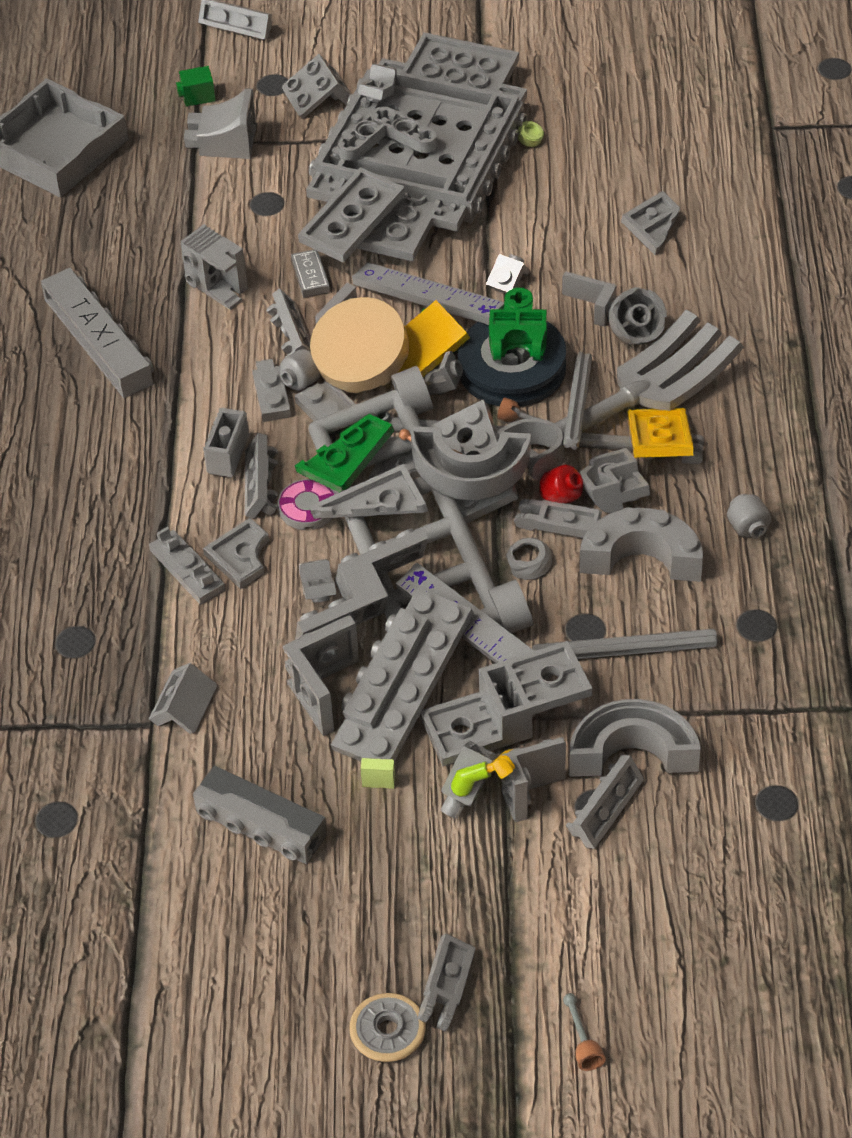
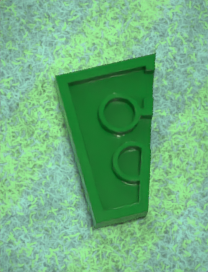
[295,414,394,493]

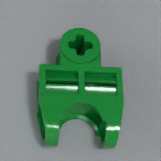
[489,288,547,361]

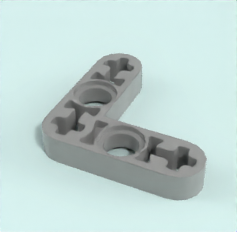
[338,107,437,161]

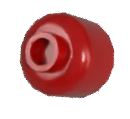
[540,464,584,504]

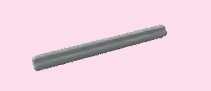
[563,351,592,450]
[532,629,717,659]

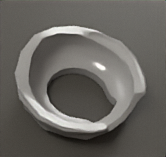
[506,538,552,580]

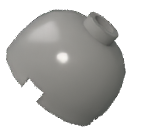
[609,287,667,344]

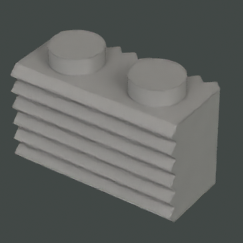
[203,408,250,477]

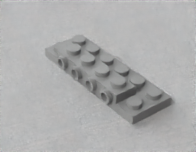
[331,588,474,762]

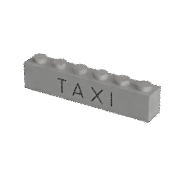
[41,268,154,398]

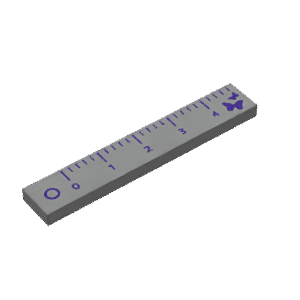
[352,262,504,325]
[396,562,553,681]

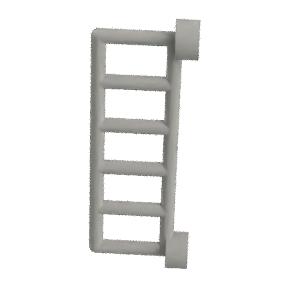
[308,366,534,634]

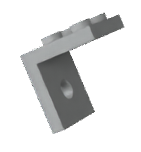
[283,615,359,736]

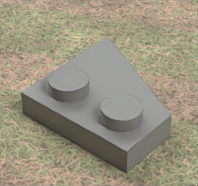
[621,191,680,255]

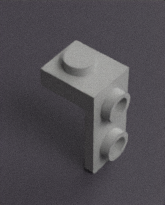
[562,272,617,327]

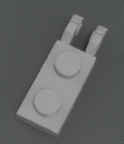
[514,499,602,538]
[418,933,475,1032]

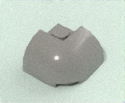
[580,448,650,513]

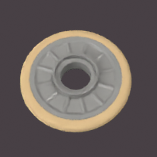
[349,993,426,1062]

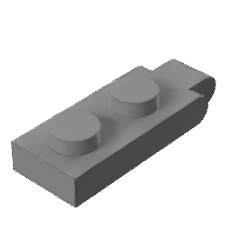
[252,359,291,422]

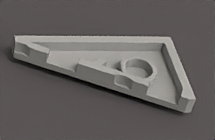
[309,464,428,519]

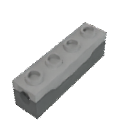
[193,765,327,864]

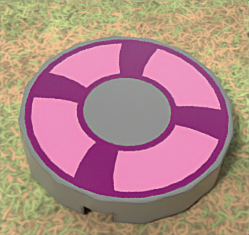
[278,479,335,530]

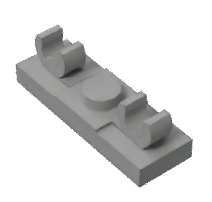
[198,0,273,40]
[266,289,311,357]
[245,433,278,519]
[149,526,225,605]
[566,755,644,849]

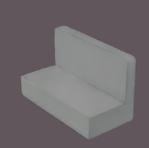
[149,663,217,734]

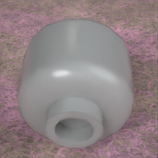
[280,349,321,391]
[727,494,772,538]

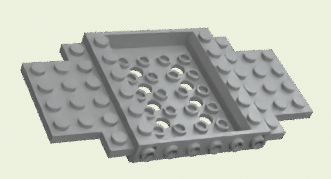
[306,32,527,261]

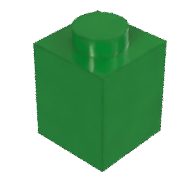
[176,66,216,107]

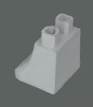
[184,88,257,159]

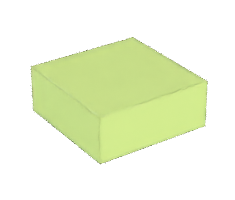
[360,758,395,789]

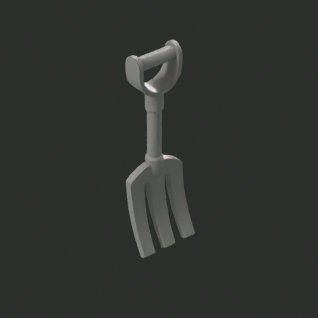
[497,309,744,481]

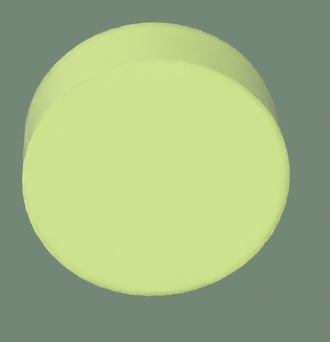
[518,121,544,147]

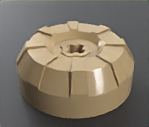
[310,297,409,393]

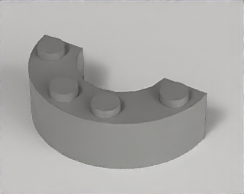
[411,426,531,500]
[579,507,703,582]
[569,699,701,777]

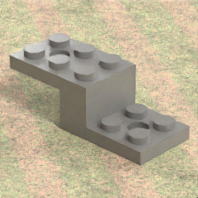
[295,528,428,640]
[420,641,592,767]

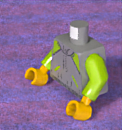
[441,741,515,819]

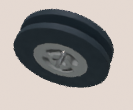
[458,321,566,407]

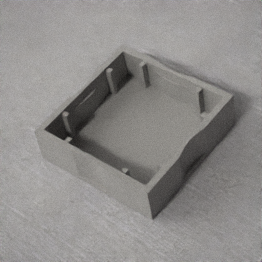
[0,78,129,198]

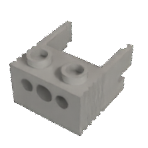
[180,224,248,310]

